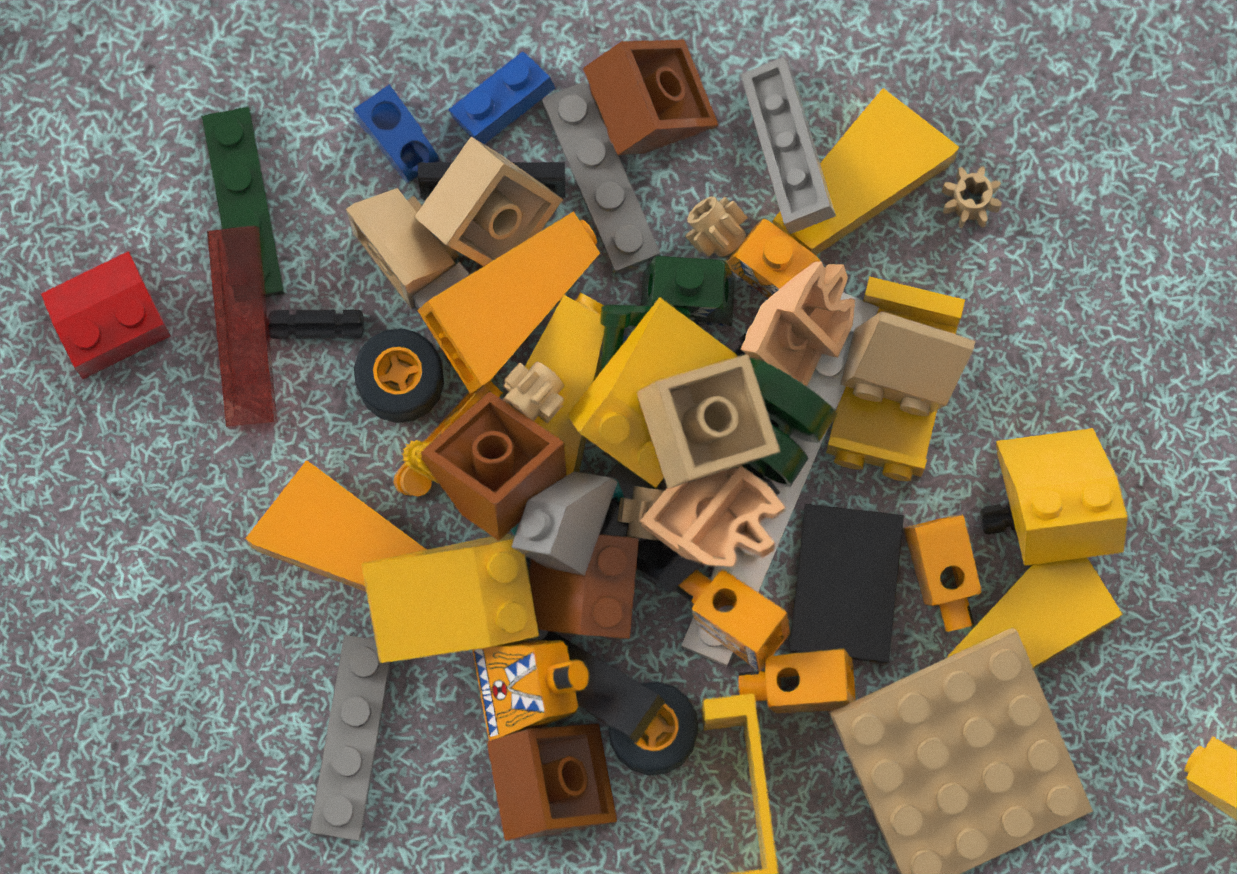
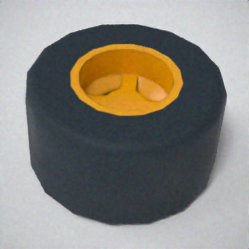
[354,328,444,423]
[608,681,699,776]

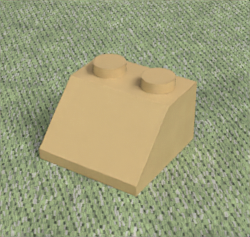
[414,136,563,266]
[346,188,459,308]
[840,311,976,416]
[636,354,780,489]

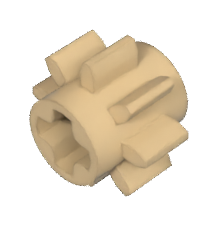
[942,166,1002,228]
[685,197,748,257]
[503,362,565,423]
[617,486,664,541]

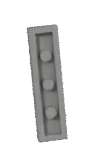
[740,56,836,234]
[541,81,660,275]
[309,635,391,842]

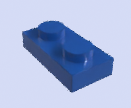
[448,51,555,144]

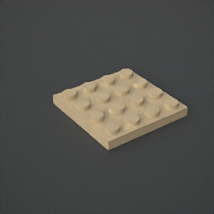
[830,628,1093,874]

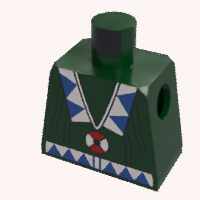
[641,256,735,326]

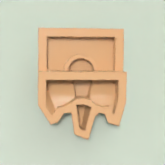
[741,261,855,386]
[640,465,785,567]

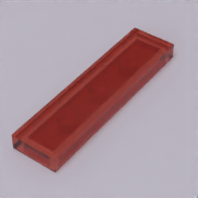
[207,226,278,427]

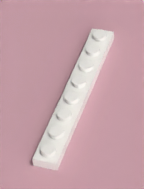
[681,293,879,667]

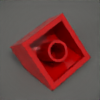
[41,251,171,379]

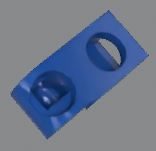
[354,84,440,183]

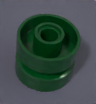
[741,357,837,487]

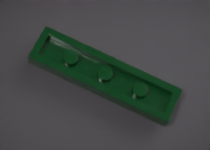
[202,106,285,303]

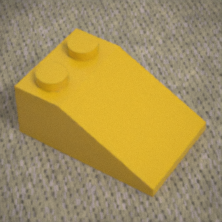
[567,297,737,488]
[996,428,1128,566]
[361,534,539,663]

